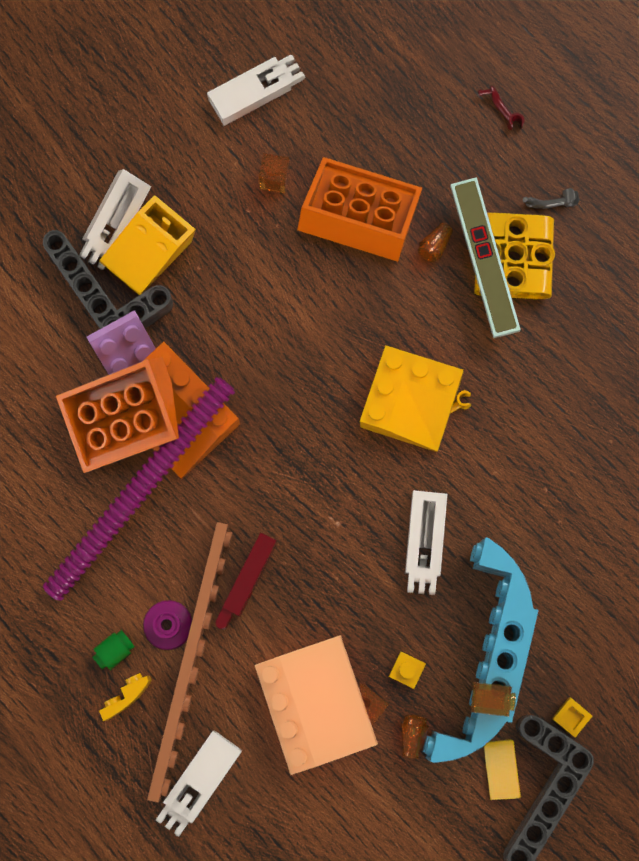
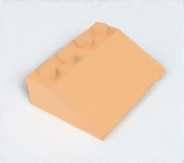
[255,635,378,775]

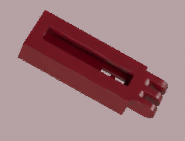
[215,532,278,630]

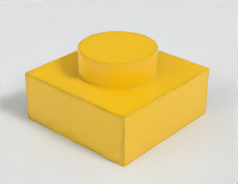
[388,651,426,689]
[552,697,592,738]

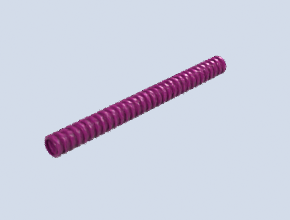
[43,377,235,601]

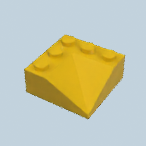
[360,345,464,452]

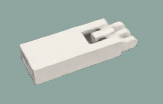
[207,55,305,126]
[79,169,151,270]
[405,490,447,595]
[156,730,242,837]

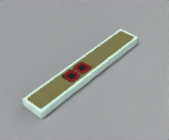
[450,177,521,338]

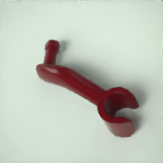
[478,86,525,130]

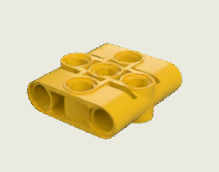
[474,213,555,299]

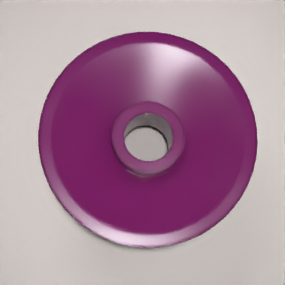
[143,600,192,650]

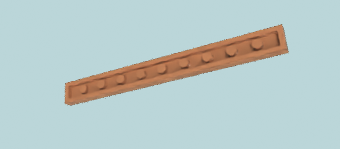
[147,522,233,803]

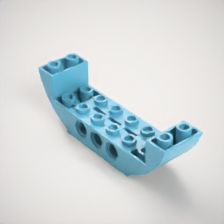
[423,537,539,763]

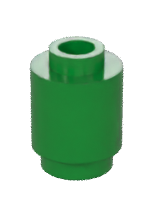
[92,630,135,671]

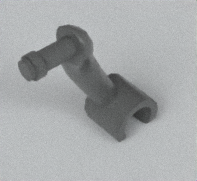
[523,188,579,209]

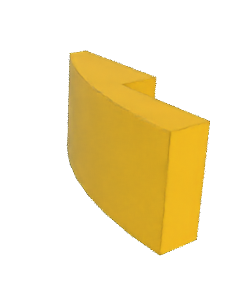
[99,673,152,721]

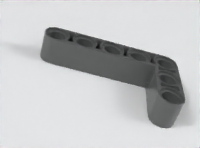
[43,230,173,329]
[503,715,594,861]

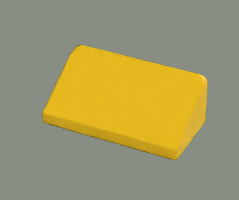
[483,739,521,800]

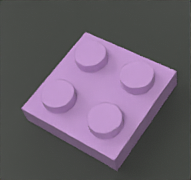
[87,310,156,375]

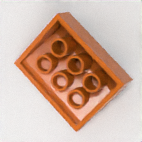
[297,157,422,262]
[142,342,240,480]
[56,357,179,473]

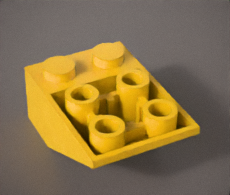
[99,195,196,295]

